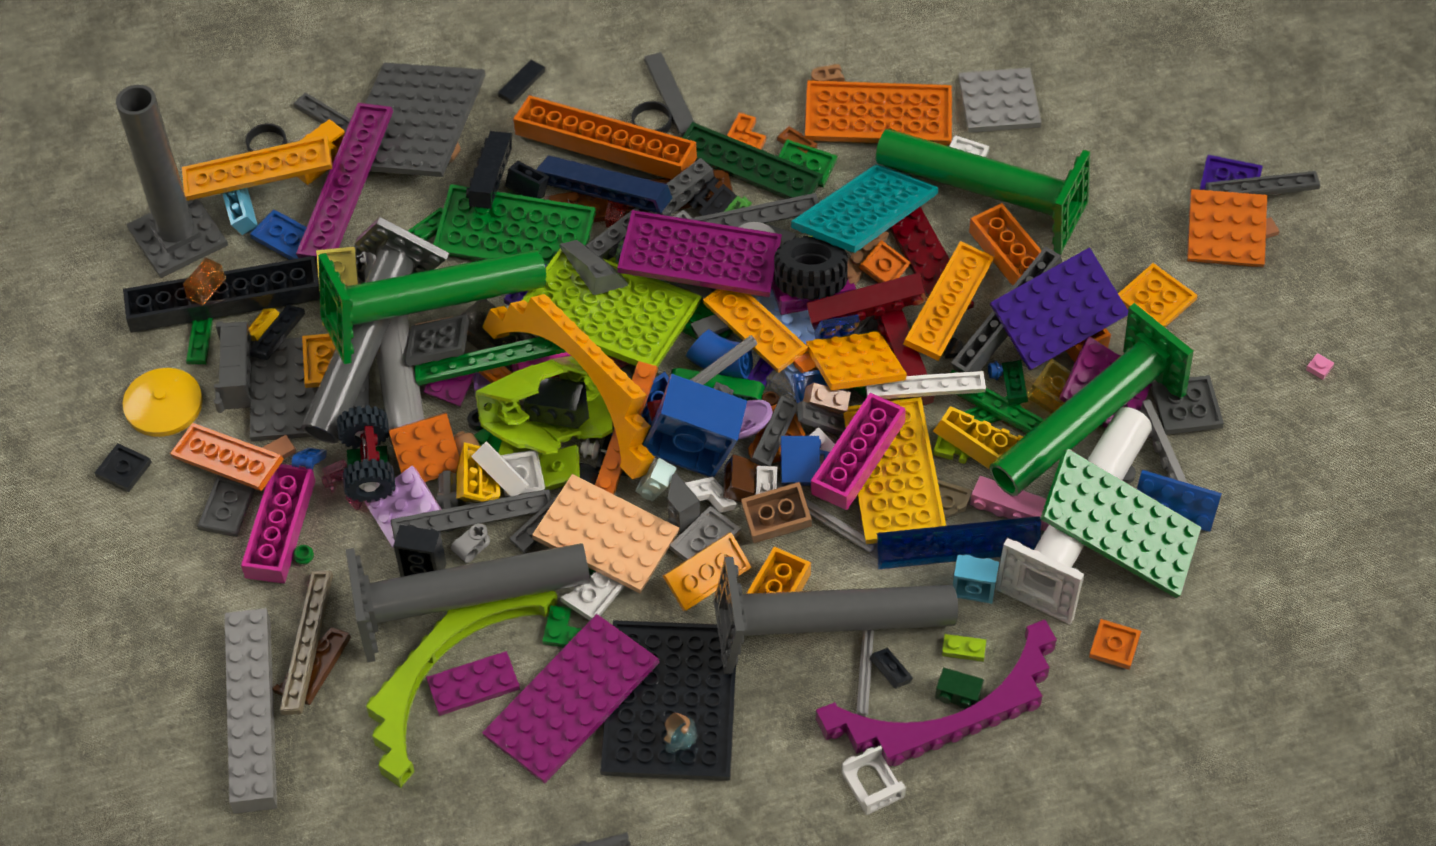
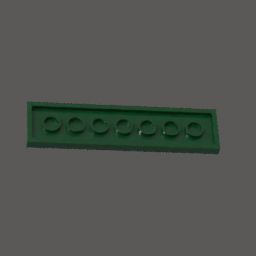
[682,122,823,199]

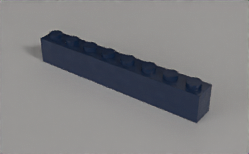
[536,155,672,214]

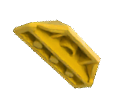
[456,442,500,503]

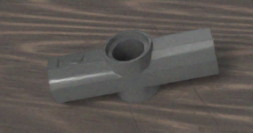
[437,471,459,532]

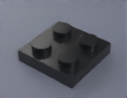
[94,443,152,492]

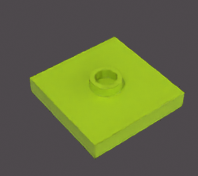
[540,445,580,491]

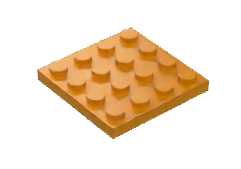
[806,332,907,391]

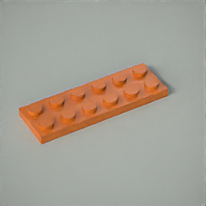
[170,423,284,491]

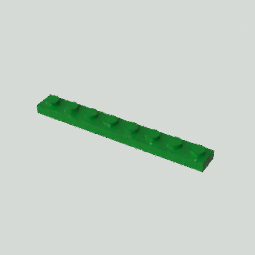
[415,337,566,386]

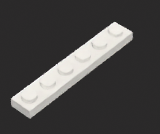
[865,371,986,399]

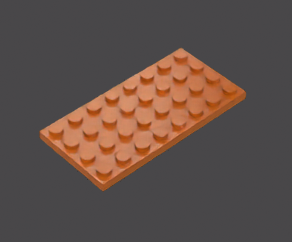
[805,80,952,145]

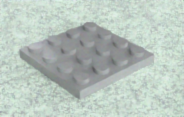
[958,68,1041,133]

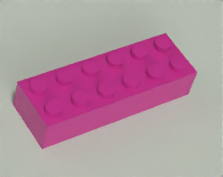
[811,393,905,510]
[241,464,316,584]

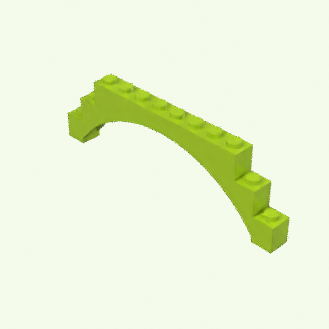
[366,591,558,788]

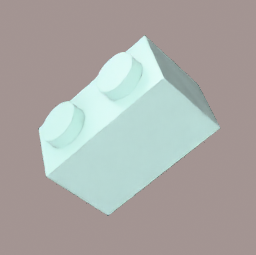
[635,458,676,501]

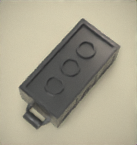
[214,321,252,413]

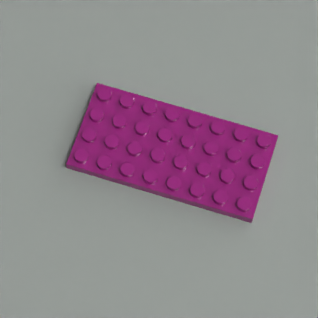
[617,210,782,297]
[482,614,660,784]

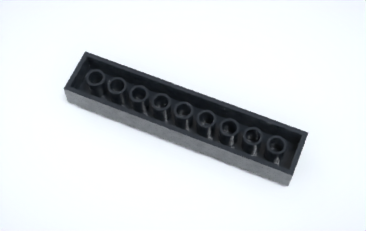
[123,256,320,333]

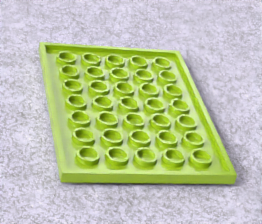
[521,248,702,367]

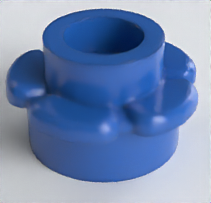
[988,361,1003,380]

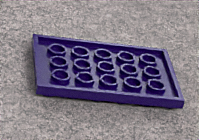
[990,247,1128,371]

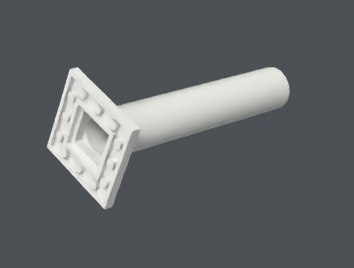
[996,407,1152,625]

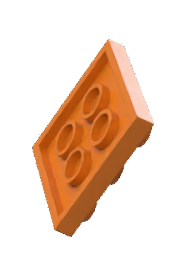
[389,413,460,482]

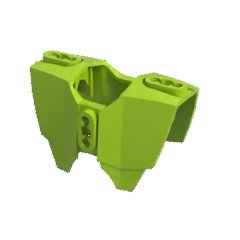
[476,356,613,454]

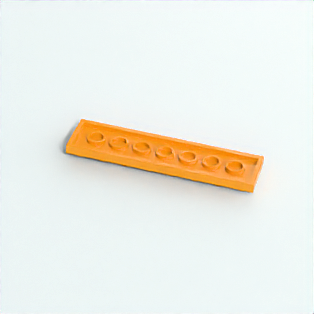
[182,135,332,201]
[903,241,994,361]

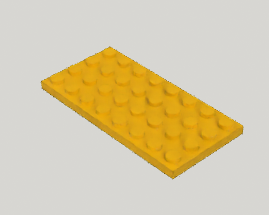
[843,397,947,544]

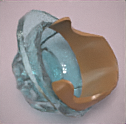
[664,713,697,754]

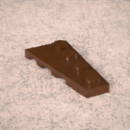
[272,627,351,705]

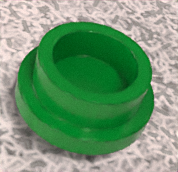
[293,545,314,565]

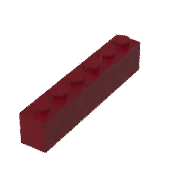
[807,272,927,331]
[872,310,935,406]

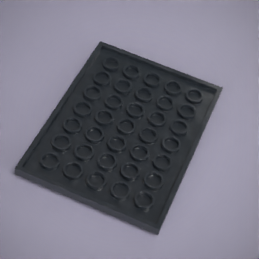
[600,620,736,781]

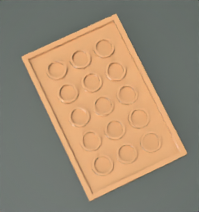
[532,474,679,593]

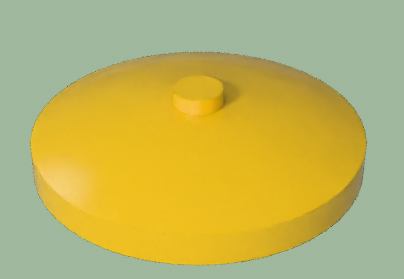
[123,368,203,437]

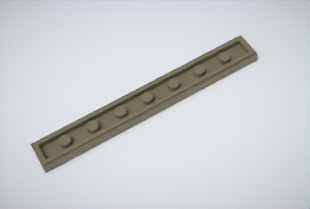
[280,571,333,715]

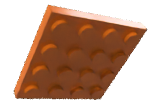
[1187,189,1267,267]

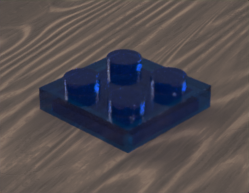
[814,315,860,339]

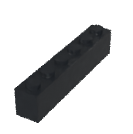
[466,131,512,209]

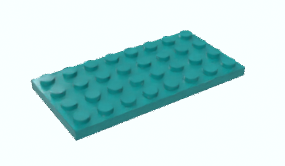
[791,164,938,253]

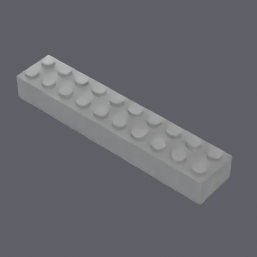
[225,608,277,814]

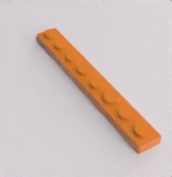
[595,361,658,495]

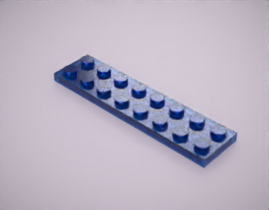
[877,516,1042,570]

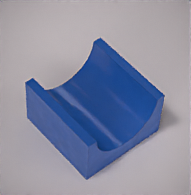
[642,374,747,477]

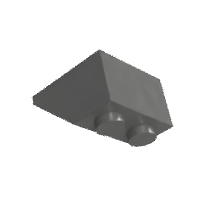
[667,473,700,534]

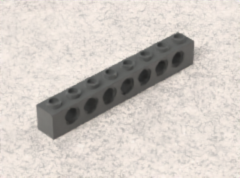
[586,158,714,260]

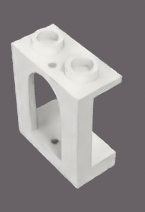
[842,746,906,815]

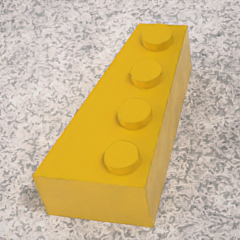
[933,406,1023,470]

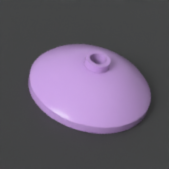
[738,400,773,439]

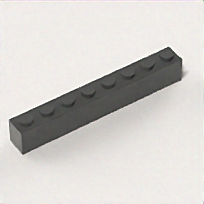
[951,246,1062,373]

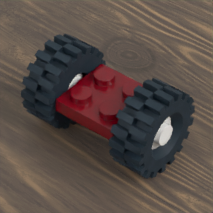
[337,405,396,503]

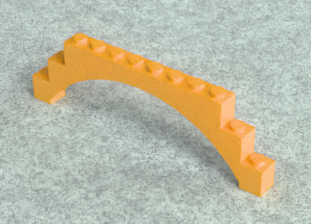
[483,294,655,479]

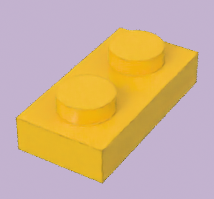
[249,308,280,341]

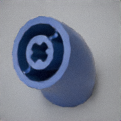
[685,329,753,379]

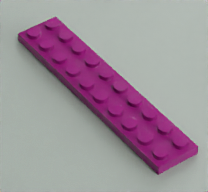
[296,103,393,260]

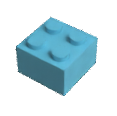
[953,555,999,604]

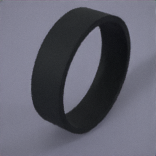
[631,101,672,133]
[245,123,287,152]

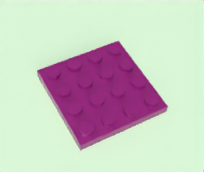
[1059,337,1152,428]

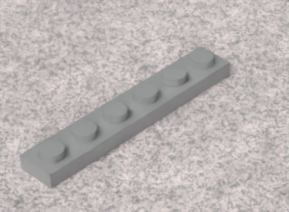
[1139,400,1187,483]

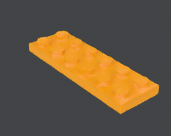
[703,289,808,373]

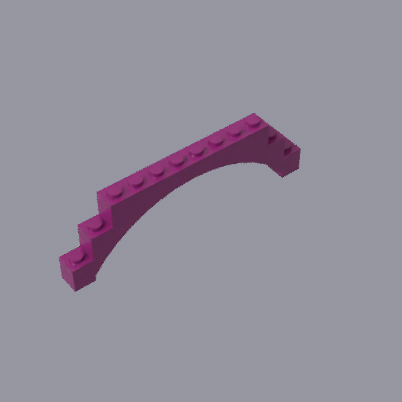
[816,619,1057,767]

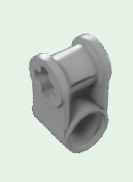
[451,523,490,563]

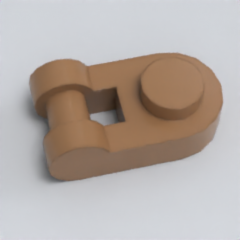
[811,64,845,82]

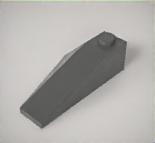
[559,240,628,295]

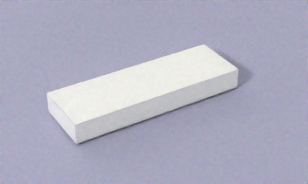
[471,441,529,496]

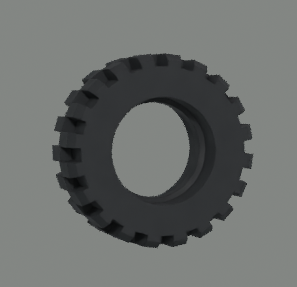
[774,236,848,300]

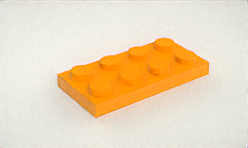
[663,532,752,611]

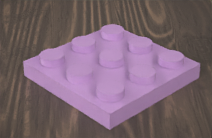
[365,466,442,547]

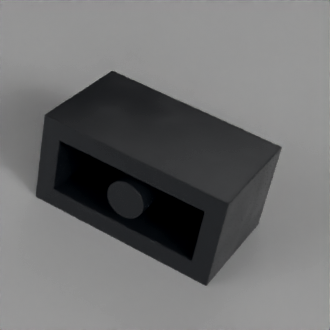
[505,161,549,199]

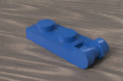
[292,448,327,469]

